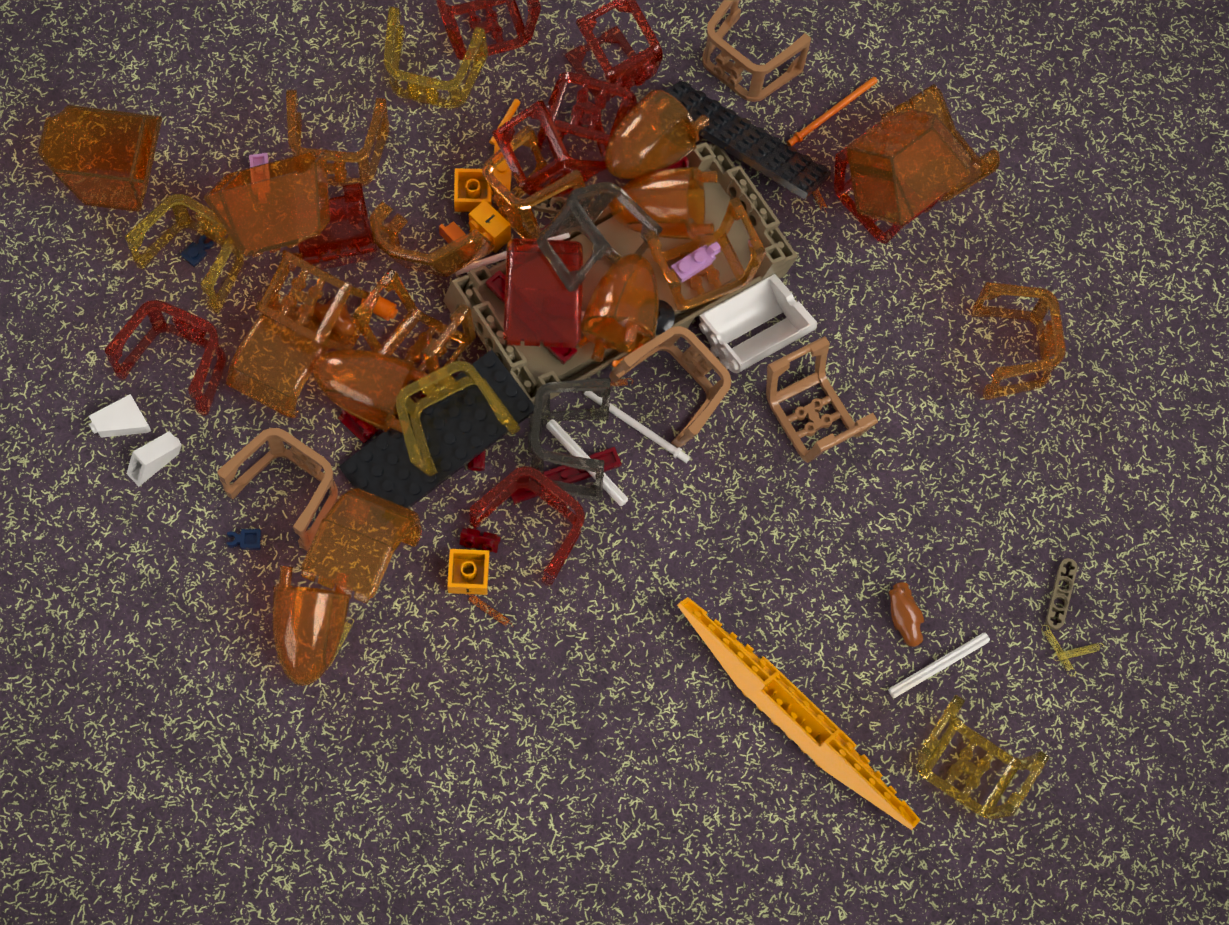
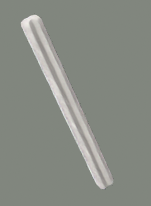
[546,419,628,506]
[888,633,990,698]

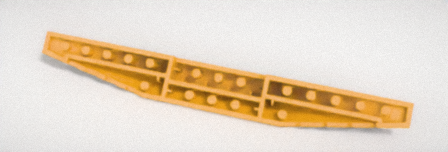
[677,597,920,830]

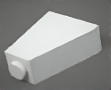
[89,394,151,438]
[126,431,182,487]

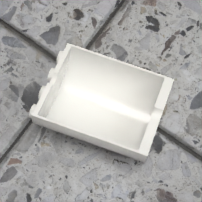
[699,274,817,373]

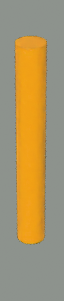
[489,99,521,145]

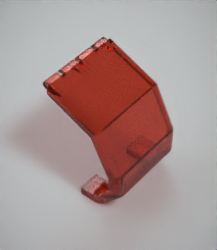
[287,182,377,272]
[503,238,583,348]

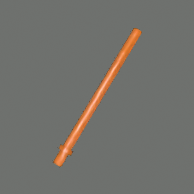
[786,76,878,146]

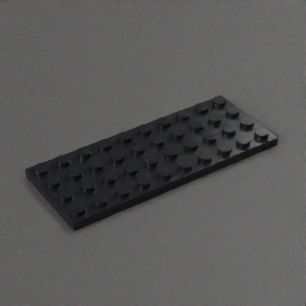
[650,81,832,199]
[339,349,538,527]

